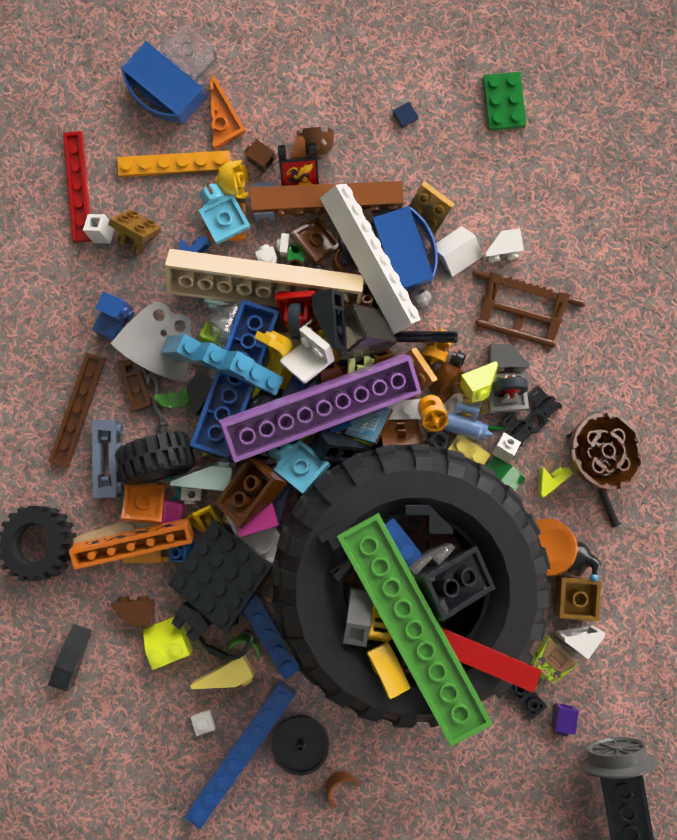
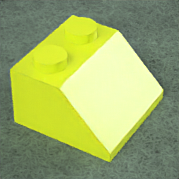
[143,616,193,670]

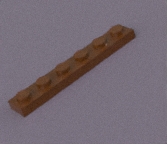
[48,353,106,468]

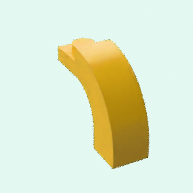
[254,330,294,390]

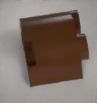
[429,362,465,404]

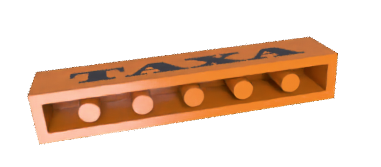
[69,518,194,570]

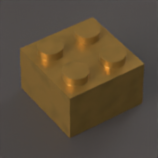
[554,576,602,621]

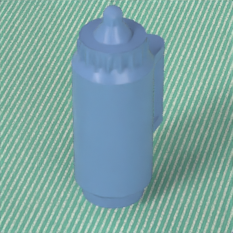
[444,401,493,440]

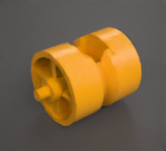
[421,328,451,365]
[417,395,448,432]

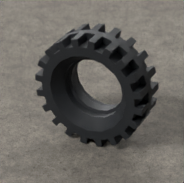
[0,506,77,582]

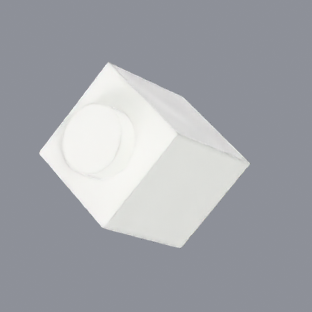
[83,214,115,244]

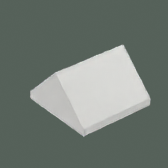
[436,226,483,277]
[555,626,605,659]

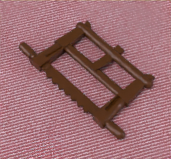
[472,270,586,351]

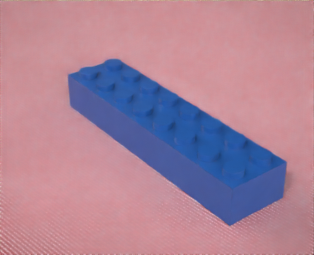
[190,299,280,461]

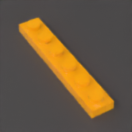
[117,150,230,177]

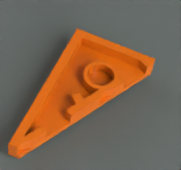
[210,75,246,149]

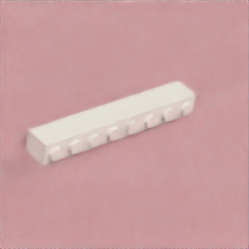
[320,184,421,334]

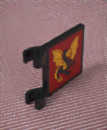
[278,143,319,186]

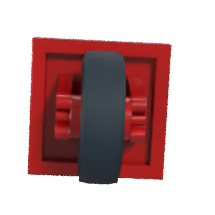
[275,290,319,339]

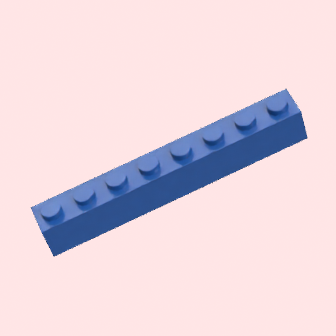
[184,679,296,829]

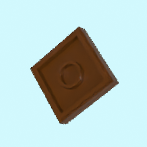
[289,217,342,265]

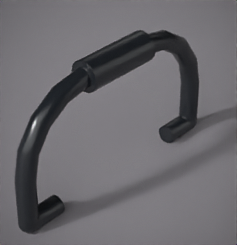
[198,628,255,660]

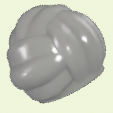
[410,288,431,308]

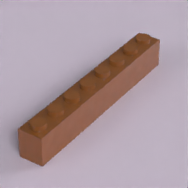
[250,181,404,217]

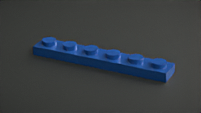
[243,593,299,679]

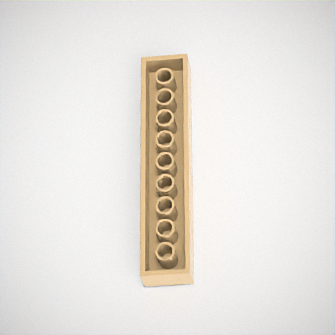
[165,249,363,308]

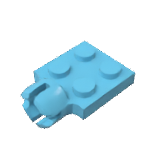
[199,184,250,245]
[268,440,330,494]

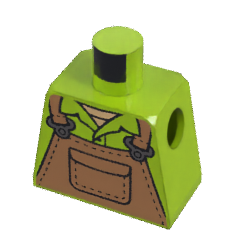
[530,635,578,686]

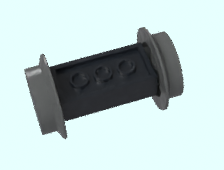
[582,737,659,840]

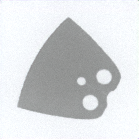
[110,302,191,382]

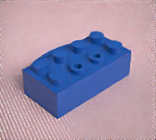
[121,41,207,126]
[372,206,438,291]

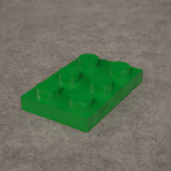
[483,72,527,131]

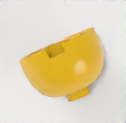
[215,160,249,200]

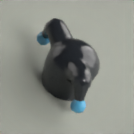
[567,541,601,582]

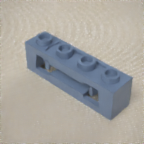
[92,420,124,498]

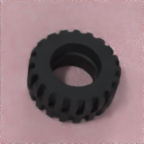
[115,431,196,485]

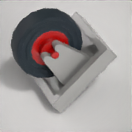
[488,372,529,413]

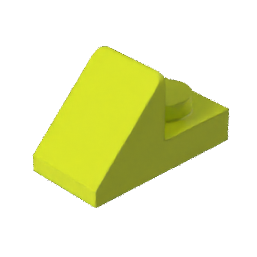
[537,467,574,498]

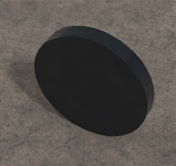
[272,715,329,776]

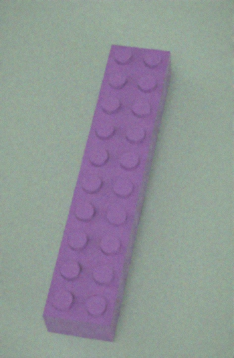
[218,354,421,463]

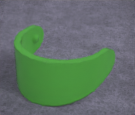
[155,387,190,409]
[227,633,261,661]

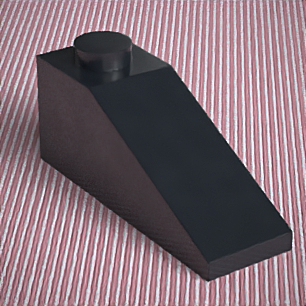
[312,289,347,352]
[310,430,375,463]
[48,624,92,691]

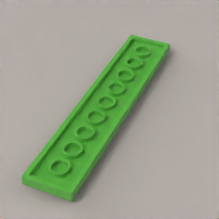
[337,513,493,746]

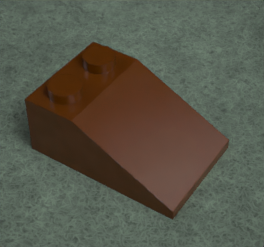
[215,456,287,528]

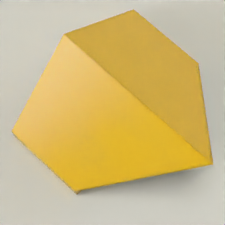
[183,504,224,533]

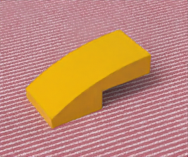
[367,642,411,699]

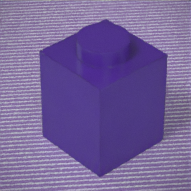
[551,703,579,736]

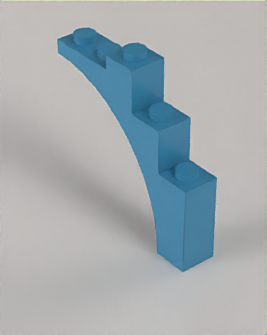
[161,334,283,395]

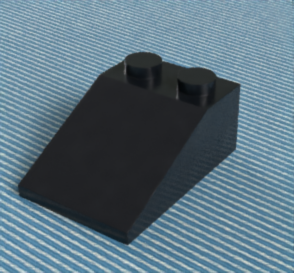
[413,546,495,621]

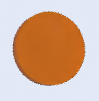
[536,519,578,576]

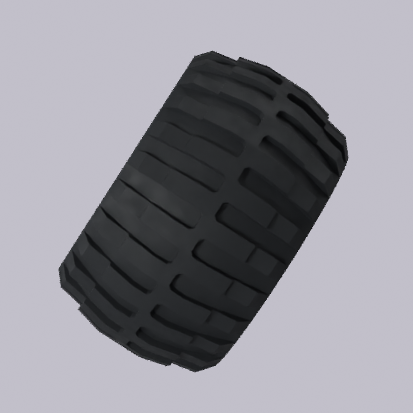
[271,444,551,728]

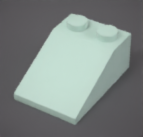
[170,458,237,491]

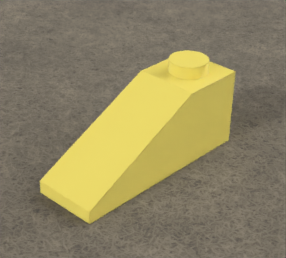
[190,655,255,689]

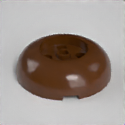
[569,412,644,490]

